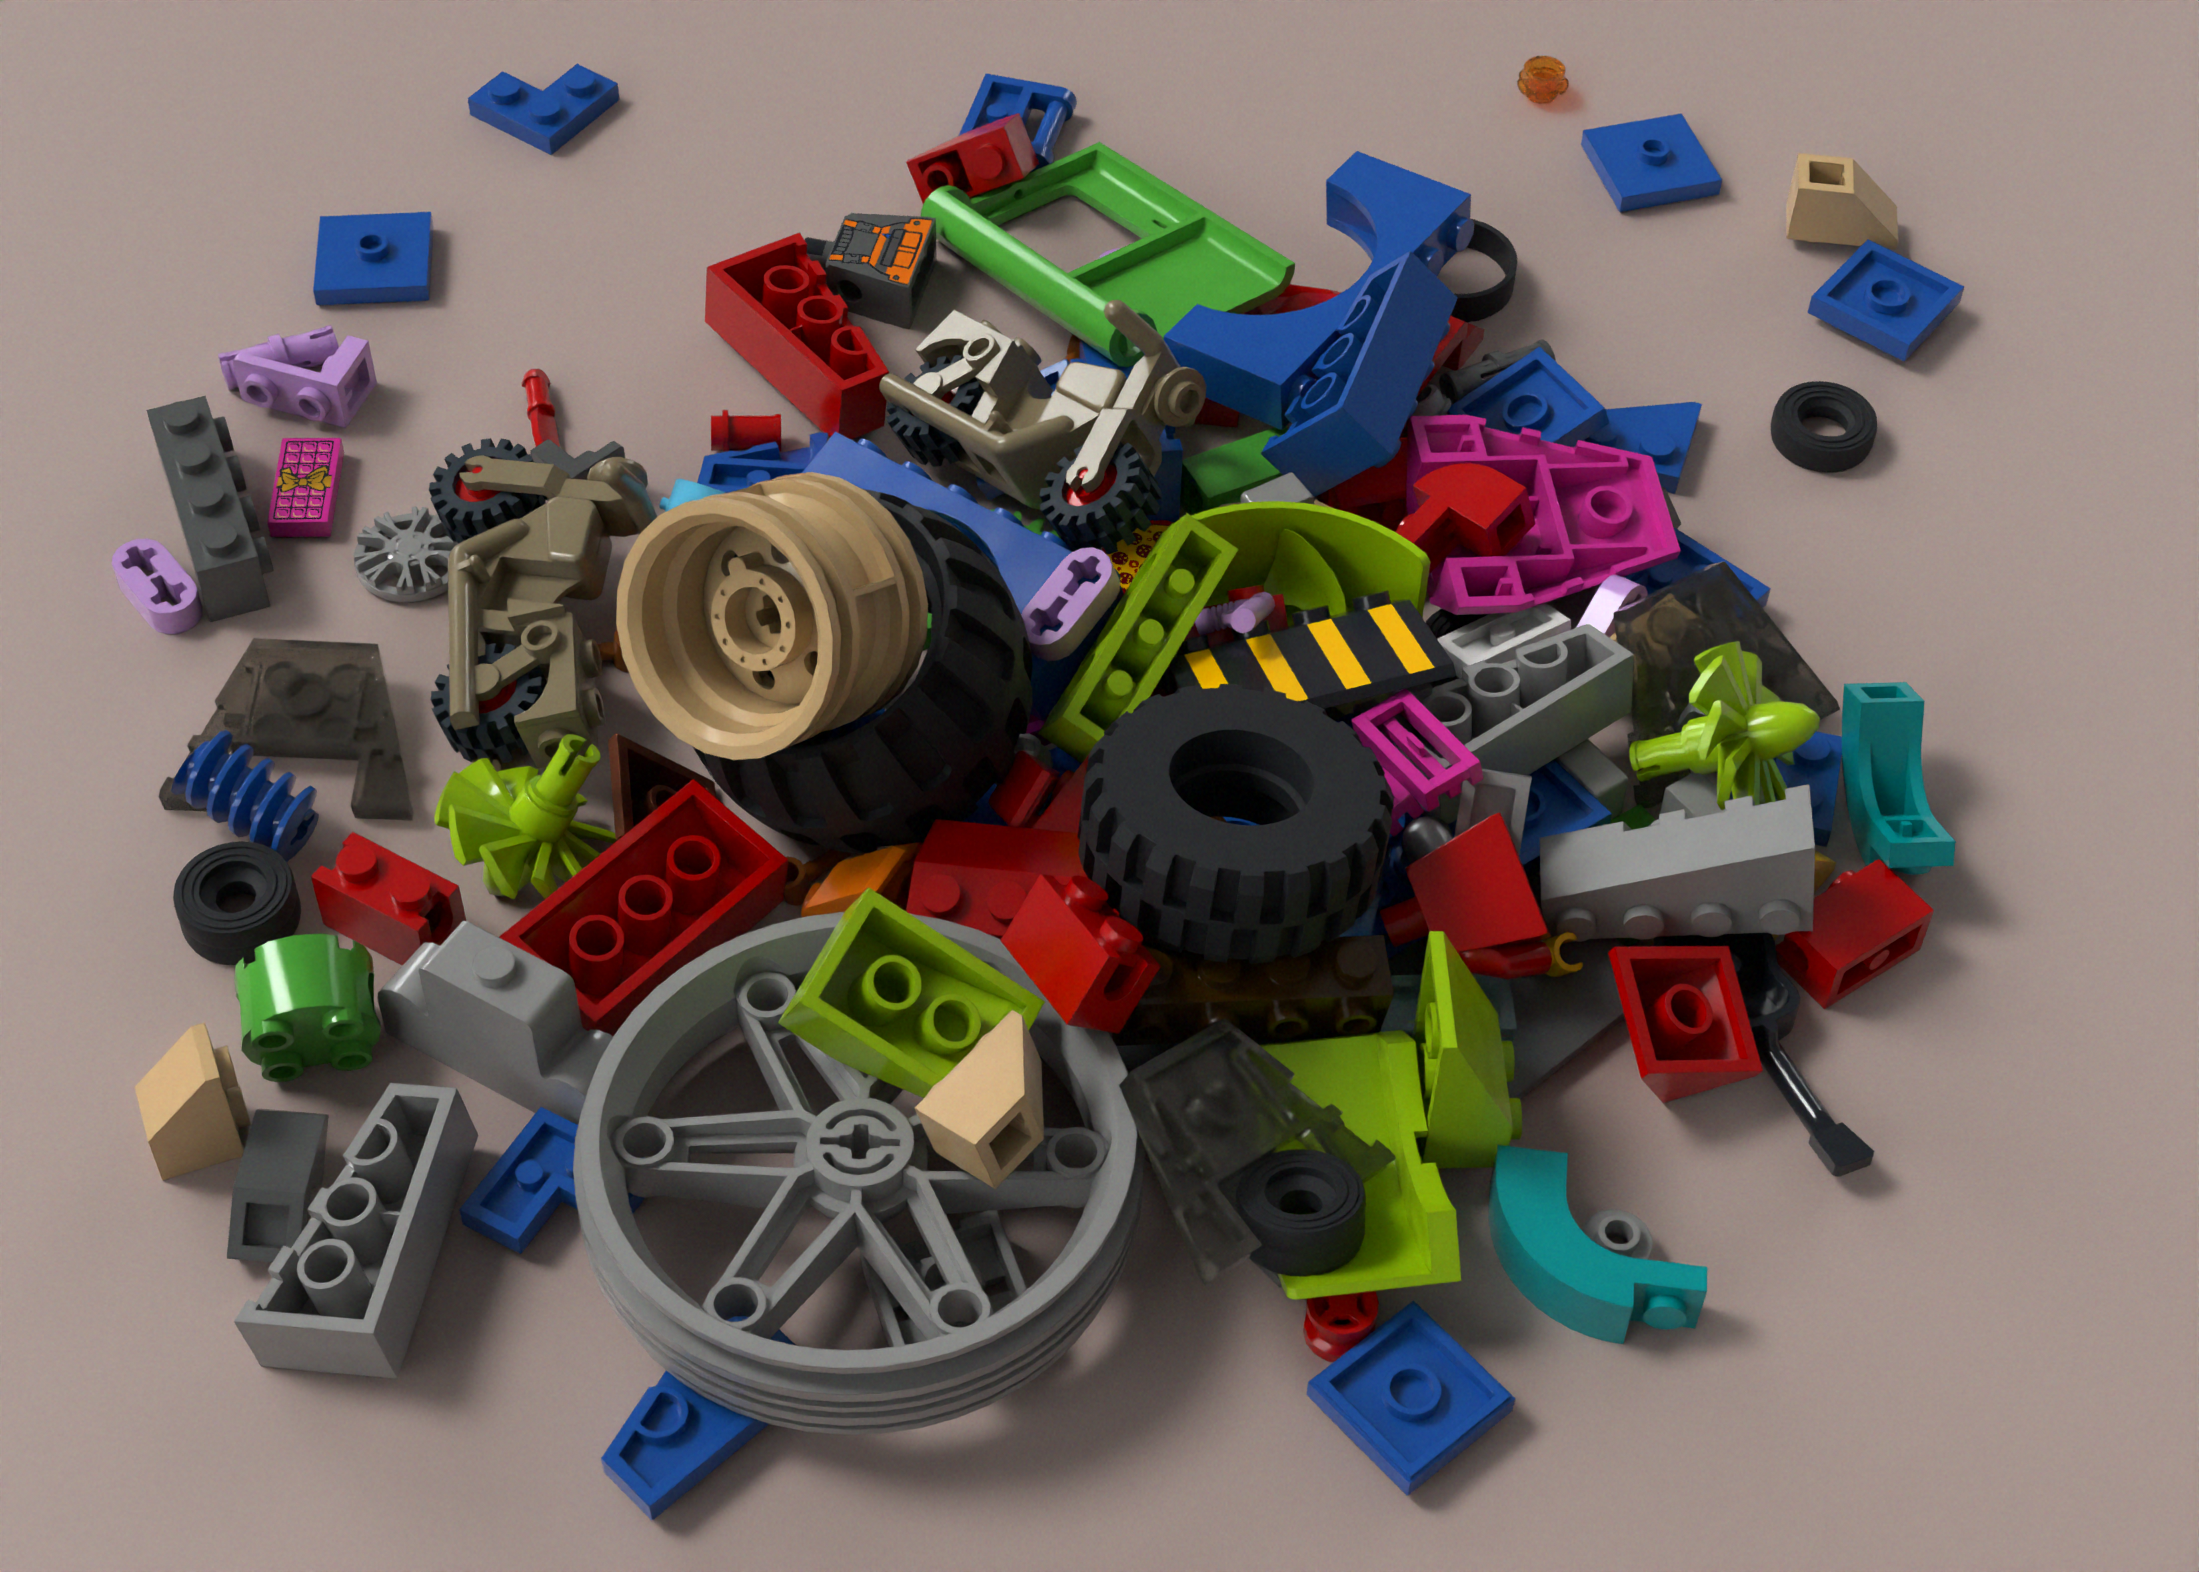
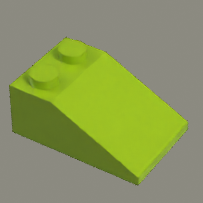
[778,887,1045,1098]
[1412,931,1522,1168]

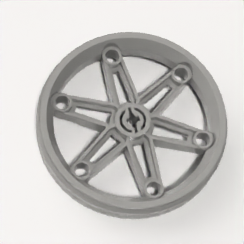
[573,912,1145,1435]

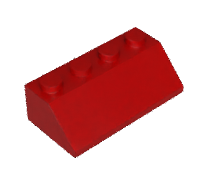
[499,779,788,1036]
[906,819,1159,944]

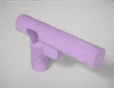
[1195,592,1275,635]

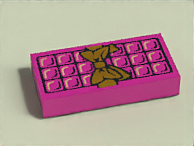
[267,438,344,537]

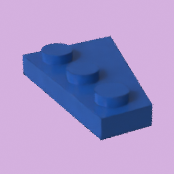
[601,1316,795,1521]

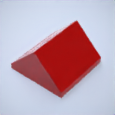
[1608,946,1763,1103]

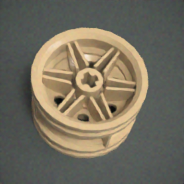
[616,472,928,760]

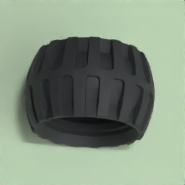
[693,489,1033,853]

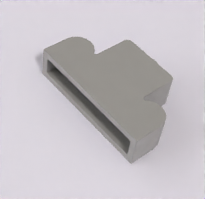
[378,921,613,1125]

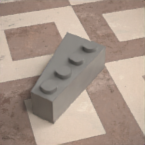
[1353,624,1634,824]
[1539,784,1815,942]
[234,1083,478,1379]

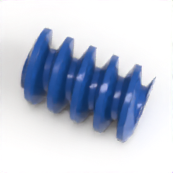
[170,729,319,862]

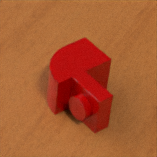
[1396,463,1535,574]

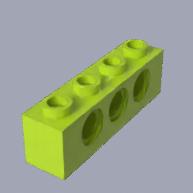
[1038,513,1239,763]

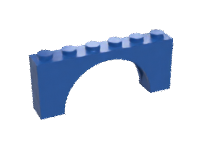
[1164,151,1474,430]
[802,432,1124,721]

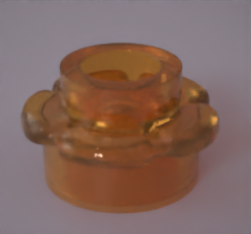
[1517,56,1569,104]

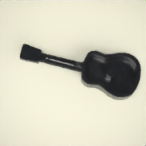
[1652,933,1874,1177]

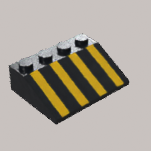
[1161,590,1456,709]

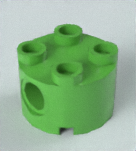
[234,933,381,1082]

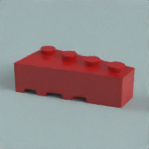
[705,232,889,440]

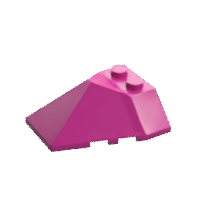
[1406,415,1681,615]

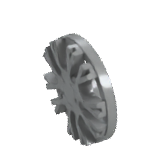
[353,507,459,602]

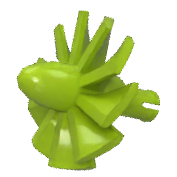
[1629,641,1820,810]
[434,734,616,899]

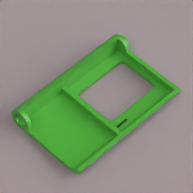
[921,142,1295,367]

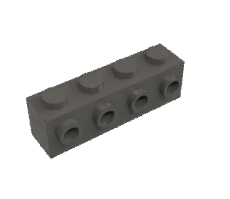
[146,396,274,622]

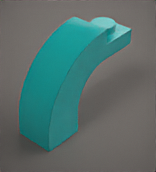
[1842,682,1956,875]
[1488,1145,1707,1344]

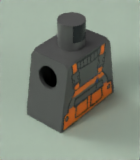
[805,213,937,329]

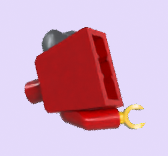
[1380,812,1583,980]

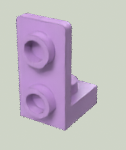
[232,335,377,428]

